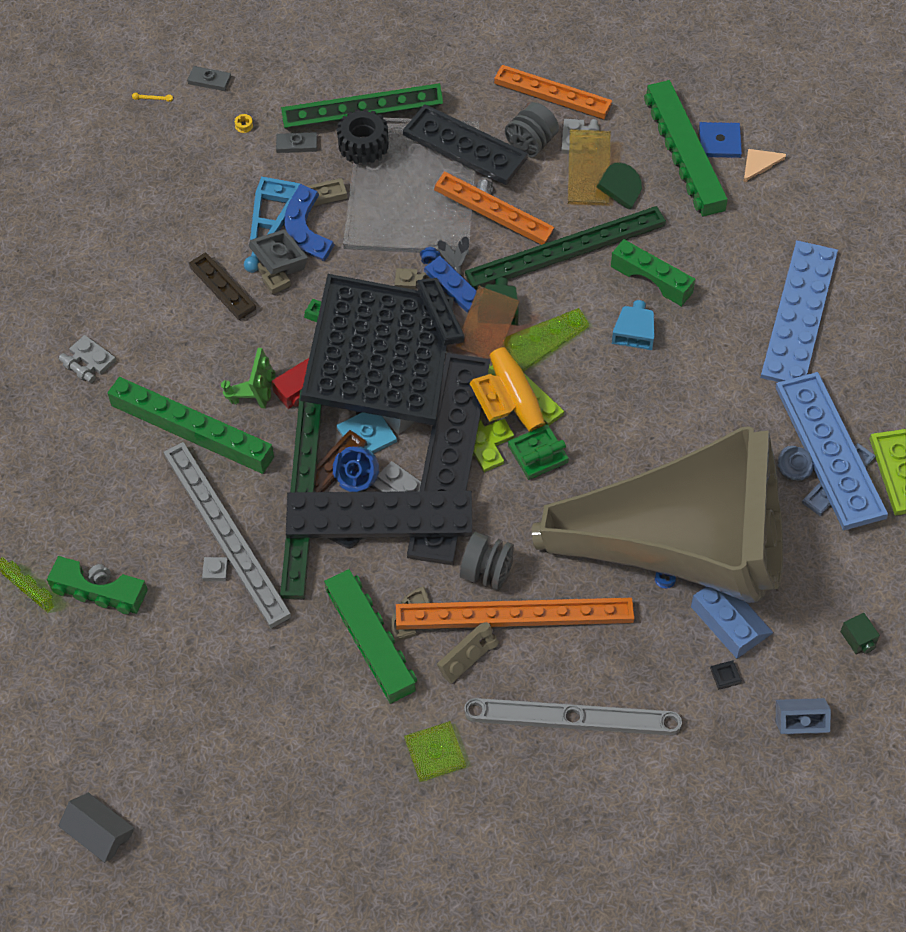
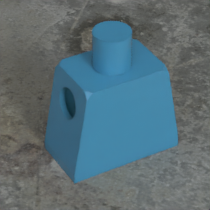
[612,300,654,350]

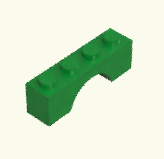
[611,239,695,307]
[47,556,148,614]

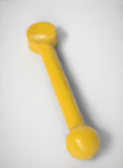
[132,93,173,102]

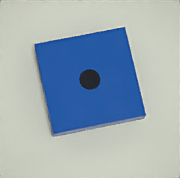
[699,122,742,158]

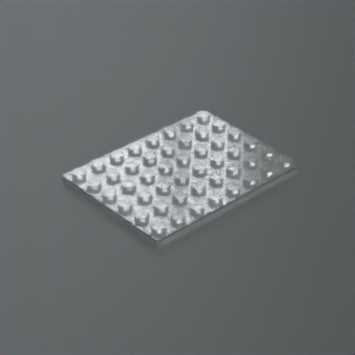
[343,118,479,255]

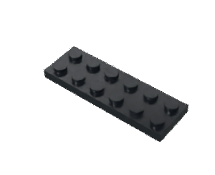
[403,104,528,185]

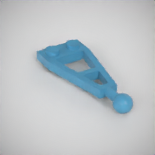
[244,176,300,273]

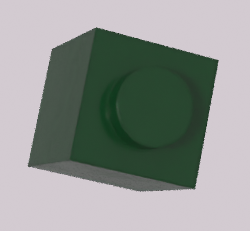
[840,613,880,654]

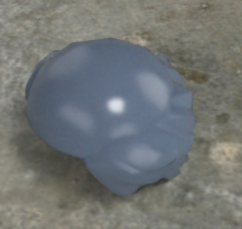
[778,446,813,481]

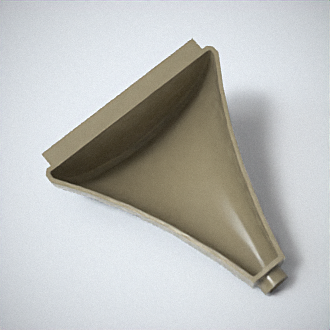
[532,426,783,603]

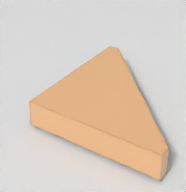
[744,149,786,182]

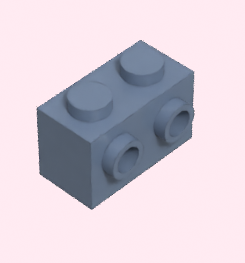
[775,698,831,734]

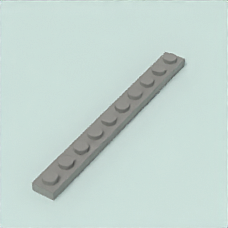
[163,442,291,629]

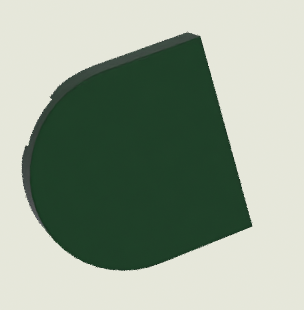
[596,162,642,209]

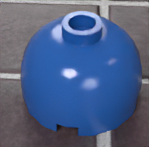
[333,446,379,492]

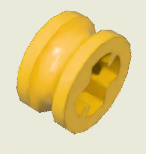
[234,114,253,133]

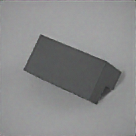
[58,792,134,863]

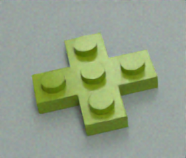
[473,418,514,472]

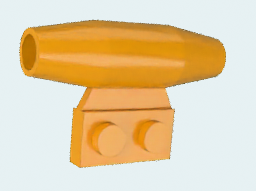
[470,347,545,432]

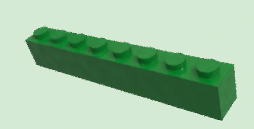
[644,80,728,217]
[281,83,443,128]
[107,377,274,474]

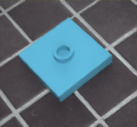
[337,412,397,453]

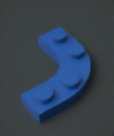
[285,184,335,261]

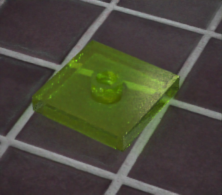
[404,721,466,782]

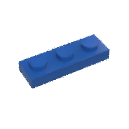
[424,256,482,313]

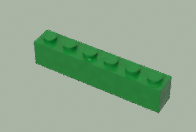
[324,569,417,704]

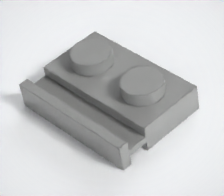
[371,461,421,492]

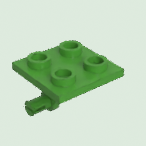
[221,348,276,408]

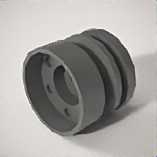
[505,102,559,157]
[460,532,514,591]

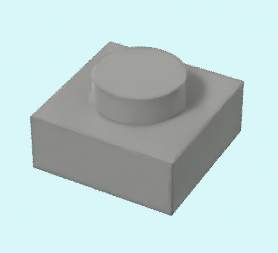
[202,557,228,581]

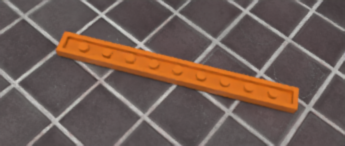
[396,597,634,630]

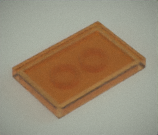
[456,286,520,360]

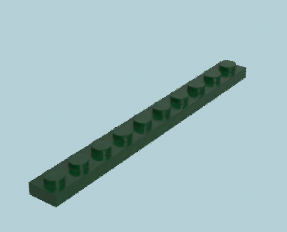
[465,206,666,290]
[280,390,322,599]

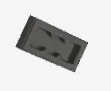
[187,66,231,91]
[276,132,317,153]

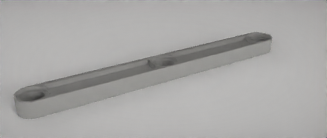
[464,698,682,735]

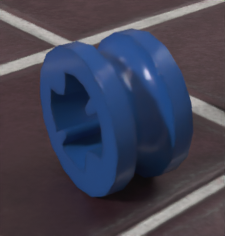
[655,572,676,589]

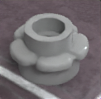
[88,564,111,585]

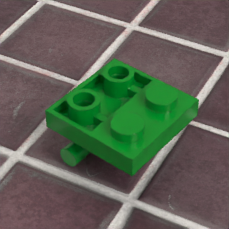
[508,424,569,480]

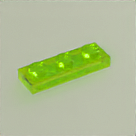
[0,557,54,613]

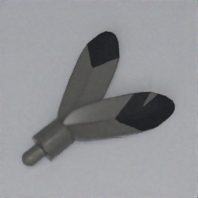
[437,237,469,275]

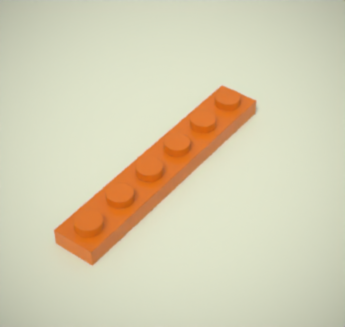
[494,65,612,119]
[434,171,554,245]

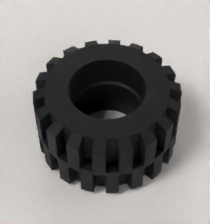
[337,109,389,165]

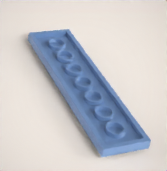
[760,240,838,382]
[776,372,888,531]

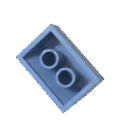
[691,587,773,659]

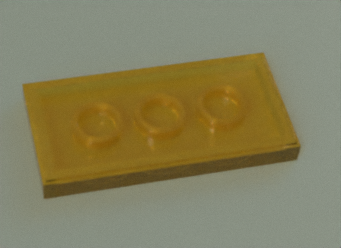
[567,129,611,206]

